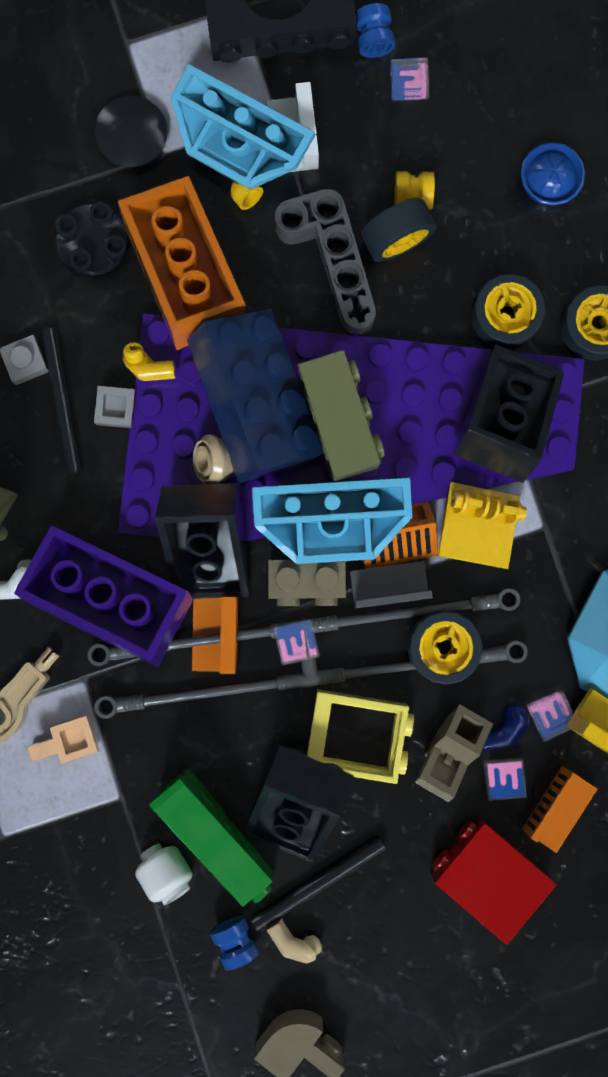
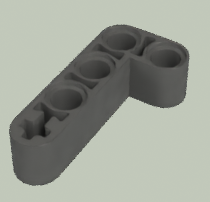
[275,189,376,336]

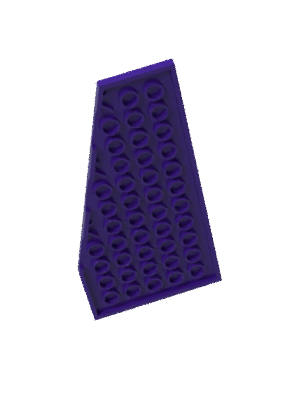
[118,314,585,542]

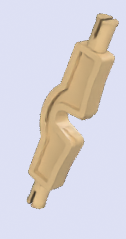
[0,646,60,743]

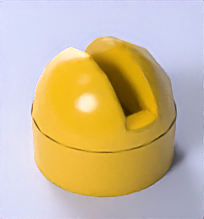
[230,182,263,210]

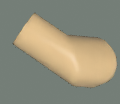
[266,918,322,964]

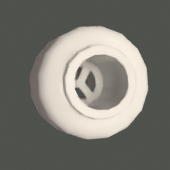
[135,843,193,906]

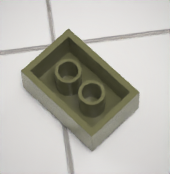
[298,350,385,483]

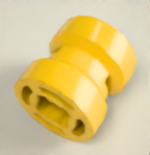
[394,171,435,210]

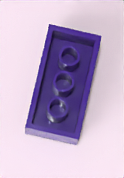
[14,525,193,667]

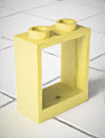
[307,689,414,784]

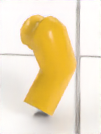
[123,342,176,381]

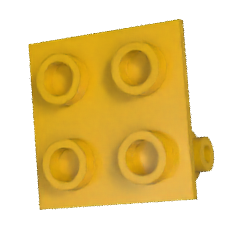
[438,482,527,569]

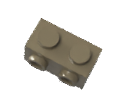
[268,560,346,606]

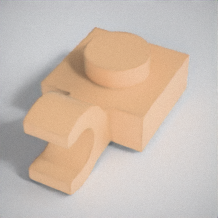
[27,715,99,764]

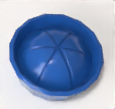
[521,142,585,206]

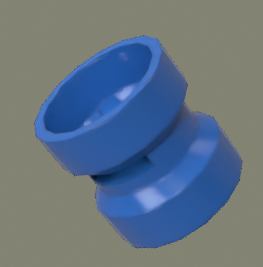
[356,3,395,58]
[209,915,259,971]

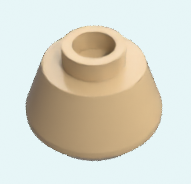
[193,434,235,484]

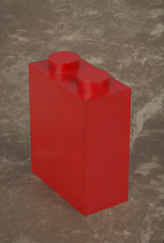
[431,816,556,945]

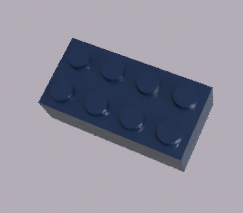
[187,309,324,484]

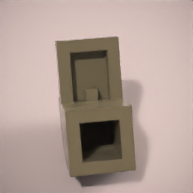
[415,704,493,802]
[254,1009,345,1077]

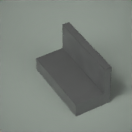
[349,561,433,608]

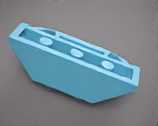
[170,64,316,190]
[252,478,412,564]
[567,570,608,699]

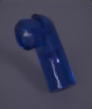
[483,705,530,752]

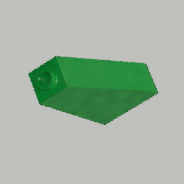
[149,767,274,907]

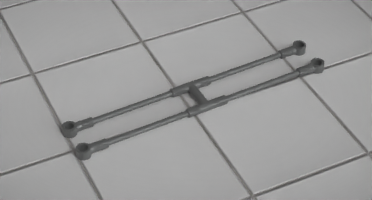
[88,588,528,719]

